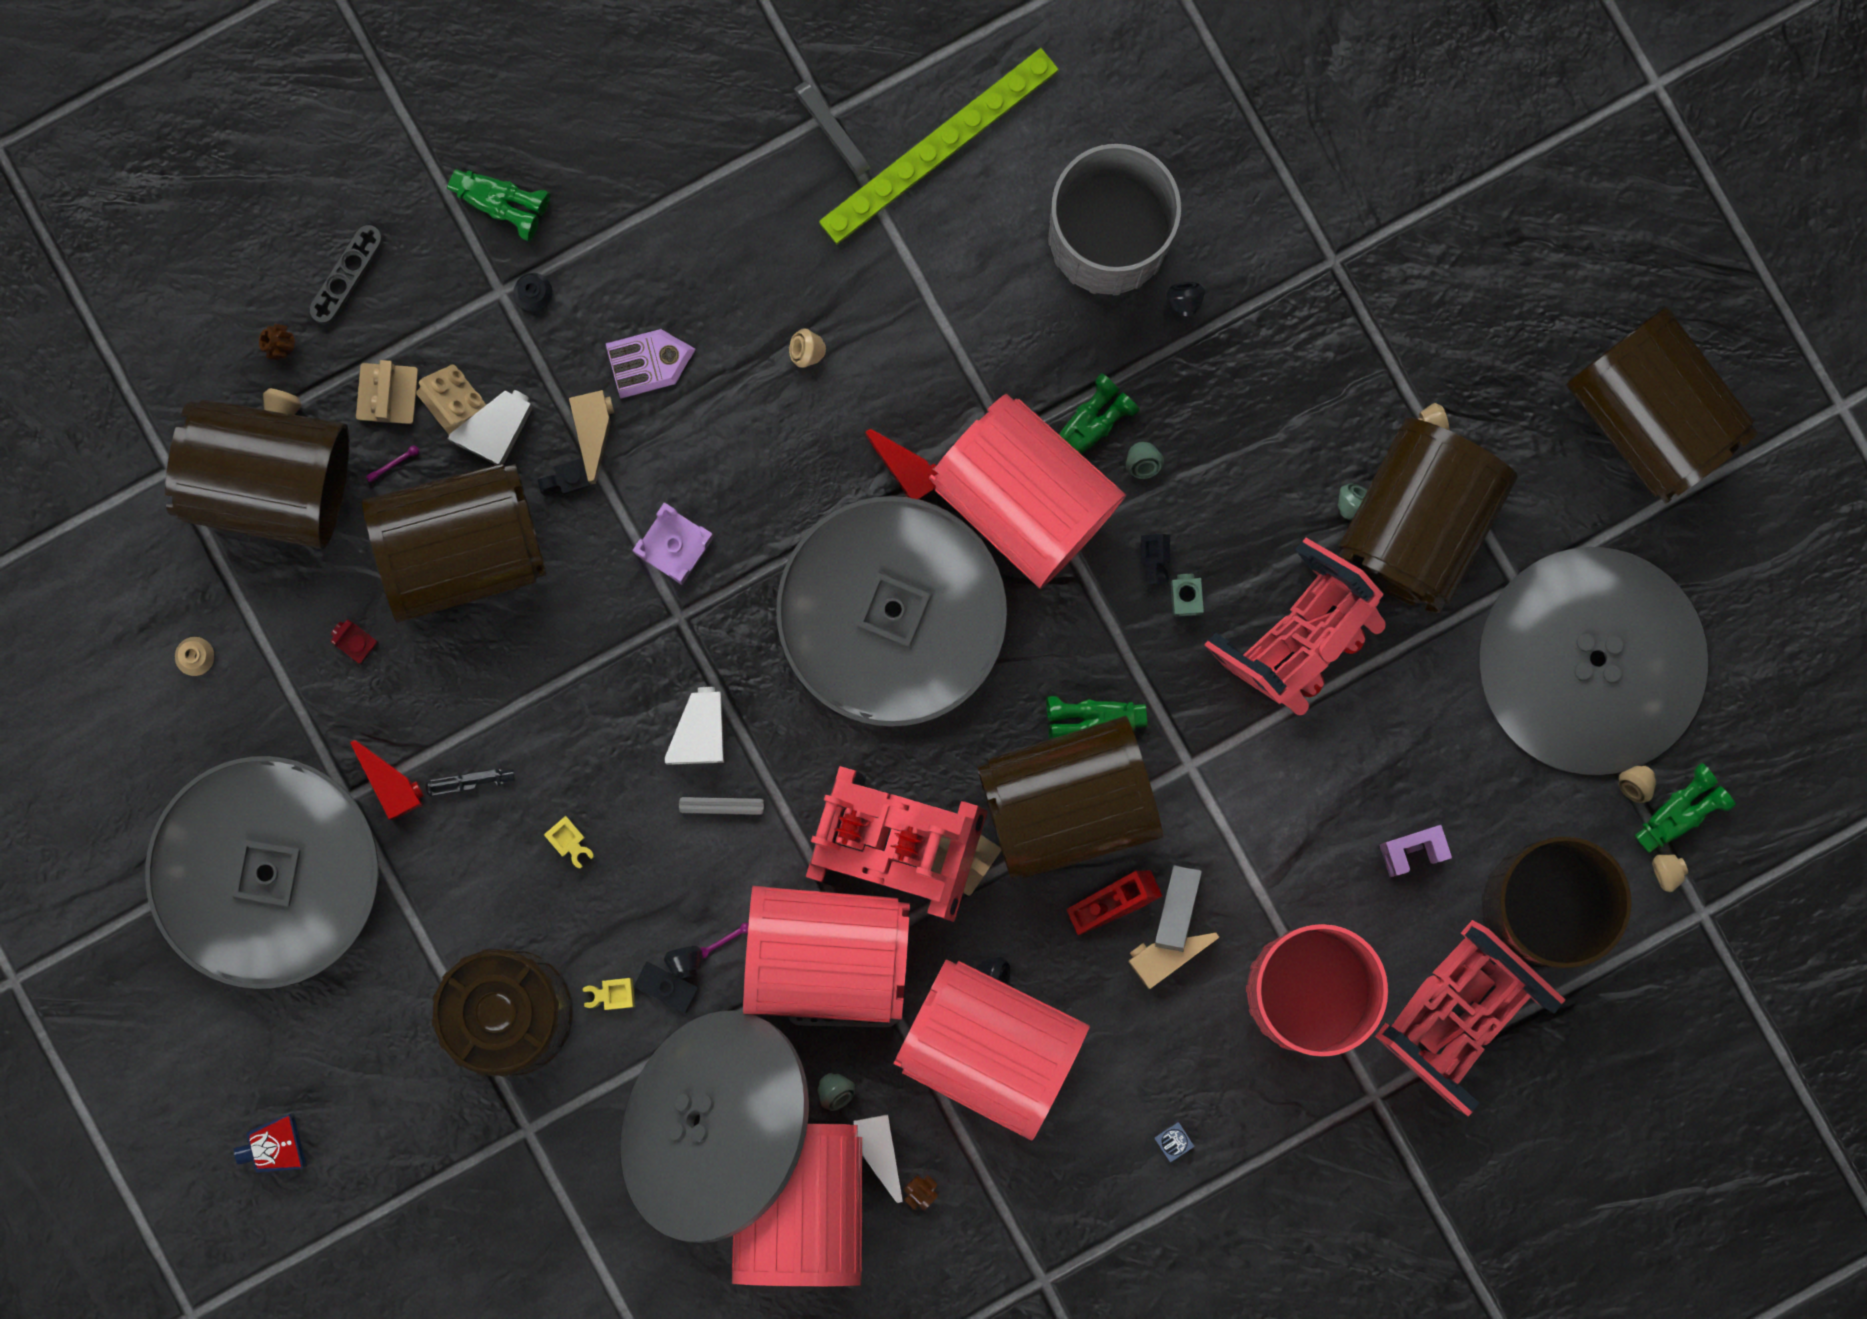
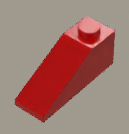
[865,429,938,500]
[350,740,424,821]
[1066,870,1162,935]

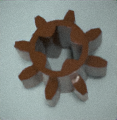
[259,323,295,360]
[903,1174,938,1210]

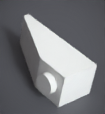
[854,1115,903,1203]

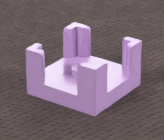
[633,503,714,585]
[1380,825,1452,877]

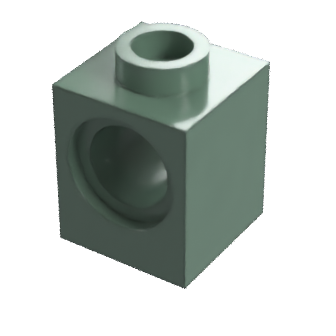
[1171,574,1204,617]

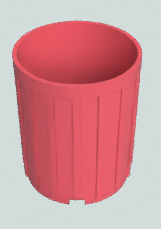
[929,394,1126,589]
[743,886,910,1023]
[1246,924,1388,1056]
[893,959,1090,1141]
[732,1124,862,1286]

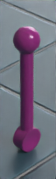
[366,446,419,482]
[700,922,749,958]

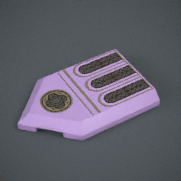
[606,329,696,399]

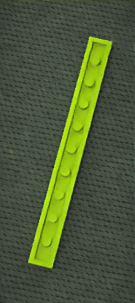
[819,48,1059,245]

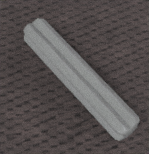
[679,797,764,815]

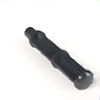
[425,769,515,797]

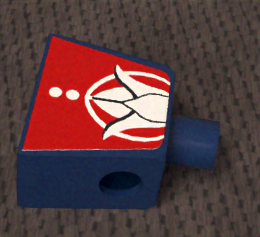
[234,1113,307,1172]

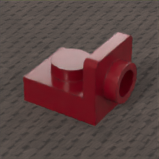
[330,619,378,665]

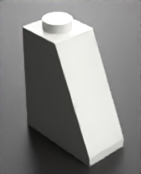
[448,390,533,465]
[665,687,724,765]

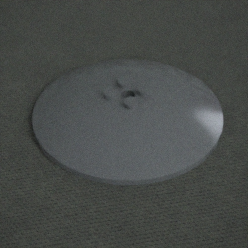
[776,496,1007,726]
[1479,547,1708,775]
[145,756,379,989]
[621,1011,809,1243]

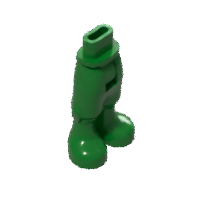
[447,169,551,241]
[1059,373,1140,455]
[1046,696,1147,740]
[1634,763,1736,853]

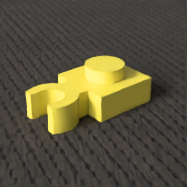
[544,816,594,869]
[583,978,635,1010]

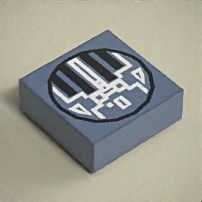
[1154,1122,1194,1162]

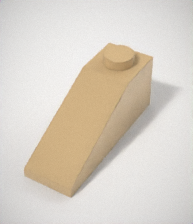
[569,390,614,485]
[1128,933,1219,989]

